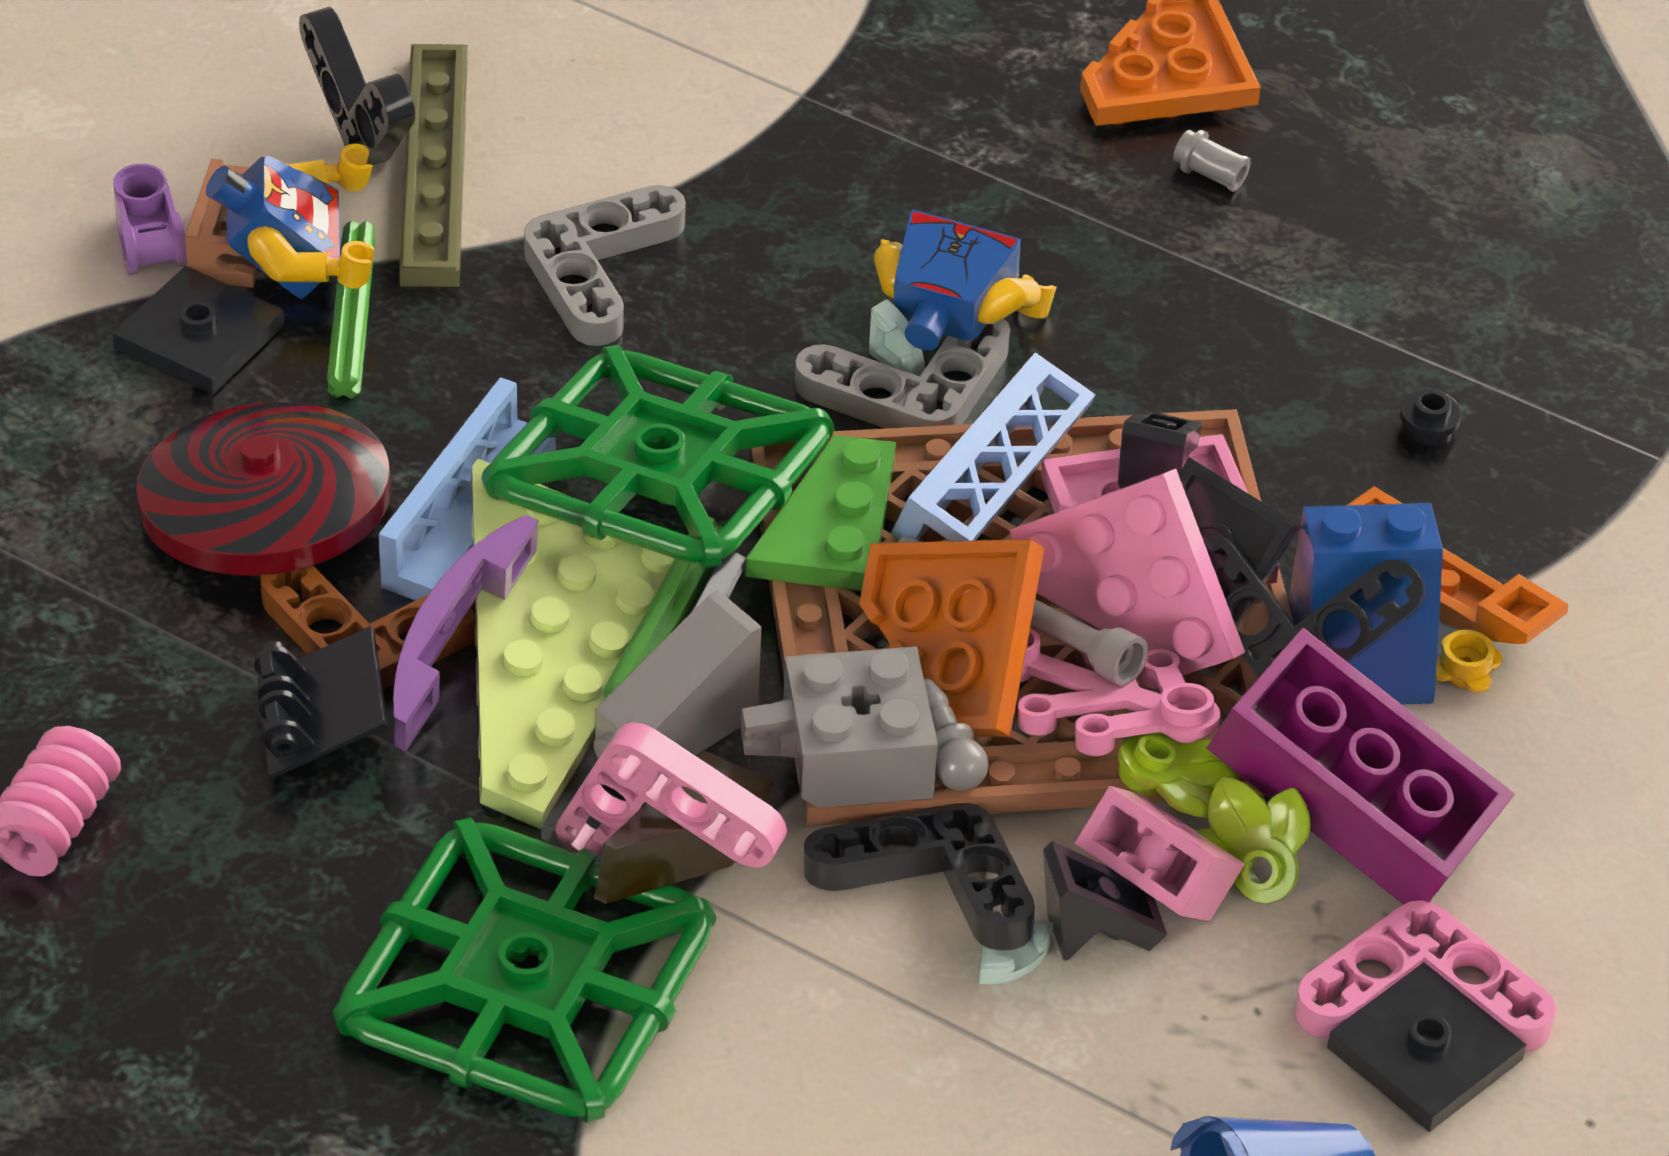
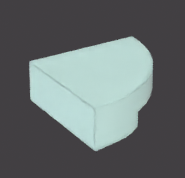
[869,299,925,376]
[979,921,1053,984]

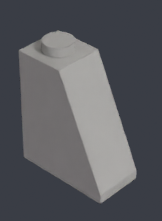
[594,590,761,775]

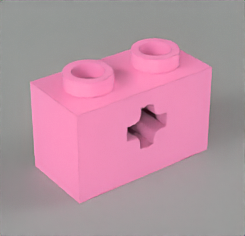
[1075,786,1245,921]

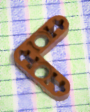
[261,565,476,690]

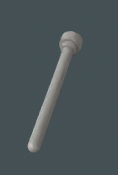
[897,537,1148,686]

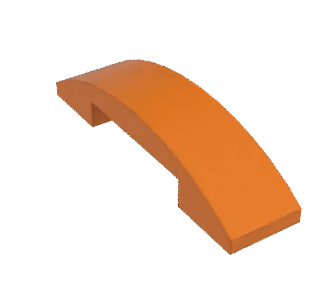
[1346,486,1568,644]

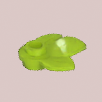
[1118,732,1243,818]
[1195,776,1311,904]

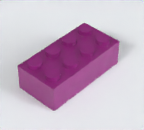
[1206,628,1515,904]

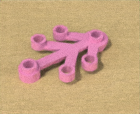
[1017,628,1220,756]

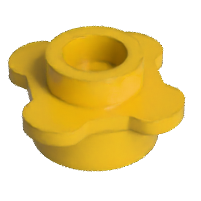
[1436,630,1502,693]

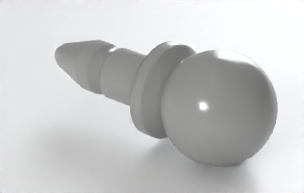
[924,678,988,791]

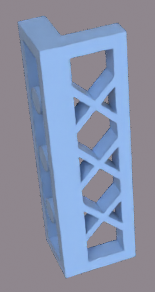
[891,353,1096,541]
[379,377,556,600]

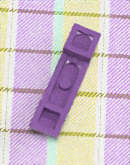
[393,515,538,752]

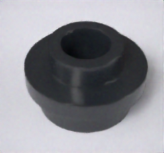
[1400,389,1462,445]

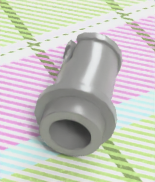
[1173,130,1251,192]

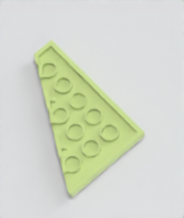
[470,458,675,829]

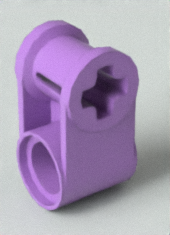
[113,164,187,275]

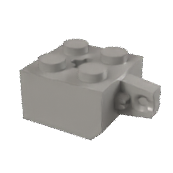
[740,646,938,808]

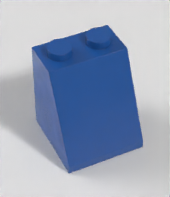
[1288,503,1443,705]

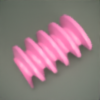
[0,726,121,876]

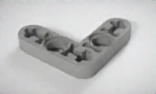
[524,185,686,346]
[794,318,1010,429]

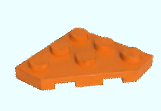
[1080,0,1261,126]
[859,539,1045,737]

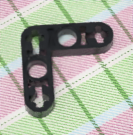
[299,7,415,166]
[1202,534,1426,678]
[804,803,1035,951]

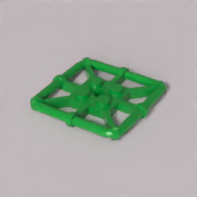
[481,345,835,569]
[332,817,717,1123]

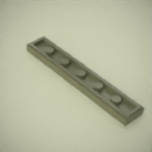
[399,44,468,287]

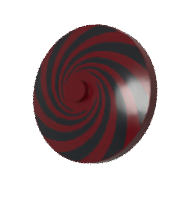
[136,402,391,575]

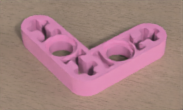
[555,722,787,868]
[1294,900,1556,1051]

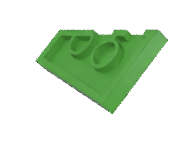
[745,435,896,591]

